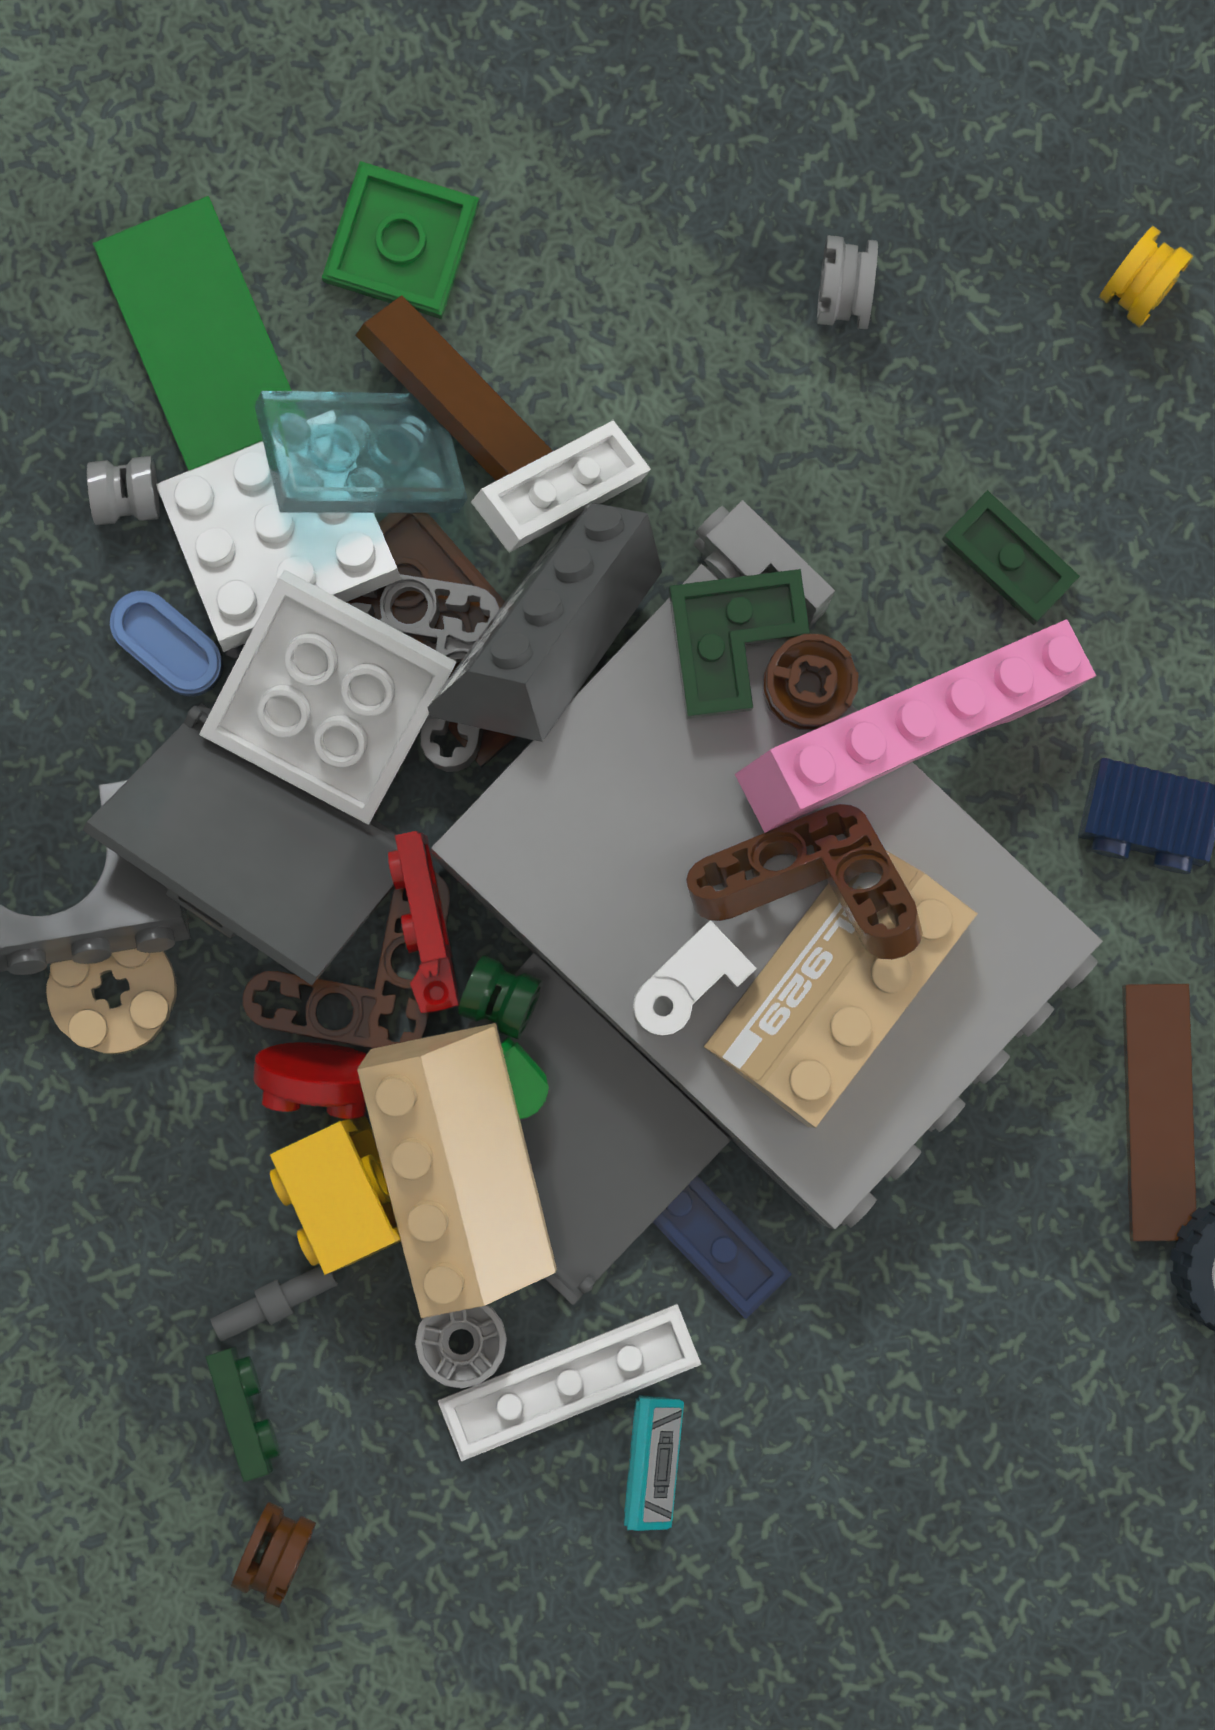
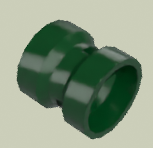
[458,955,543,1040]

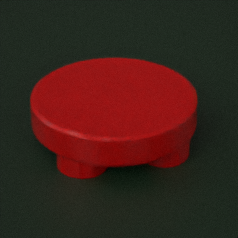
[253,1042,367,1119]

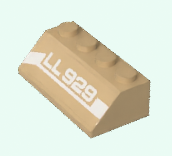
[704,850,978,1128]

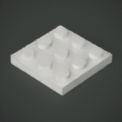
[156,413,401,652]
[199,569,456,825]

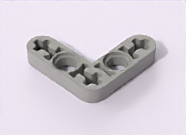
[351,574,500,772]

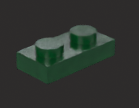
[942,490,1080,625]
[205,1346,280,1482]

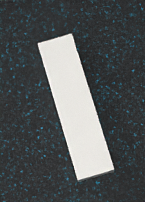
[438,1304,701,1461]

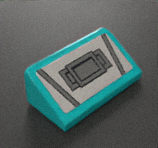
[623,1395,684,1531]

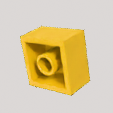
[270,1116,401,1275]

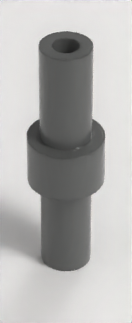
[210,1266,338,1342]

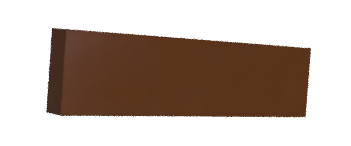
[355,295,553,481]
[1122,984,1196,1241]

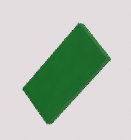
[93,195,305,471]

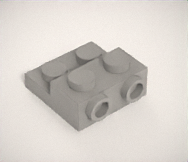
[694,500,835,628]

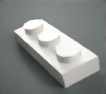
[471,420,651,553]

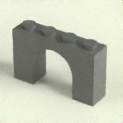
[0,781,191,975]

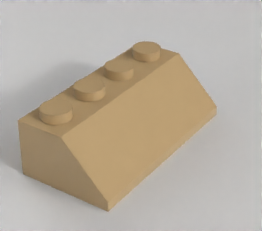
[357,1023,557,1318]

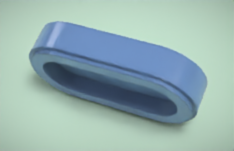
[110,591,223,696]

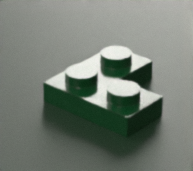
[669,569,810,719]

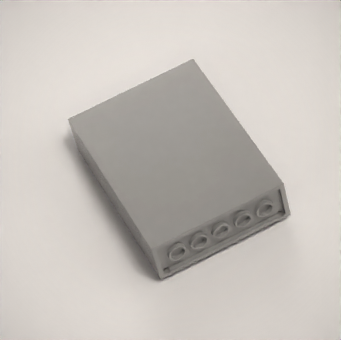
[431,564,1103,1229]

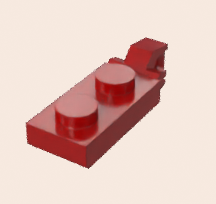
[388,831,460,1013]

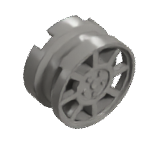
[817,235,878,329]

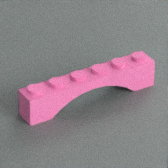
[735,619,1096,833]

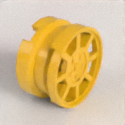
[1099,226,1194,328]

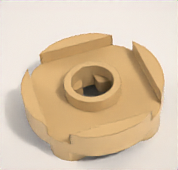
[46,948,177,1054]

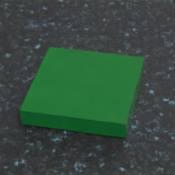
[322,161,480,319]

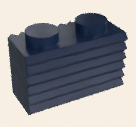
[1078,758,1215,874]

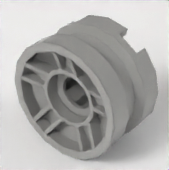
[415,1305,507,1388]

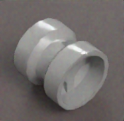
[87,456,160,525]

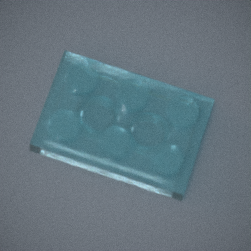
[255,391,468,513]

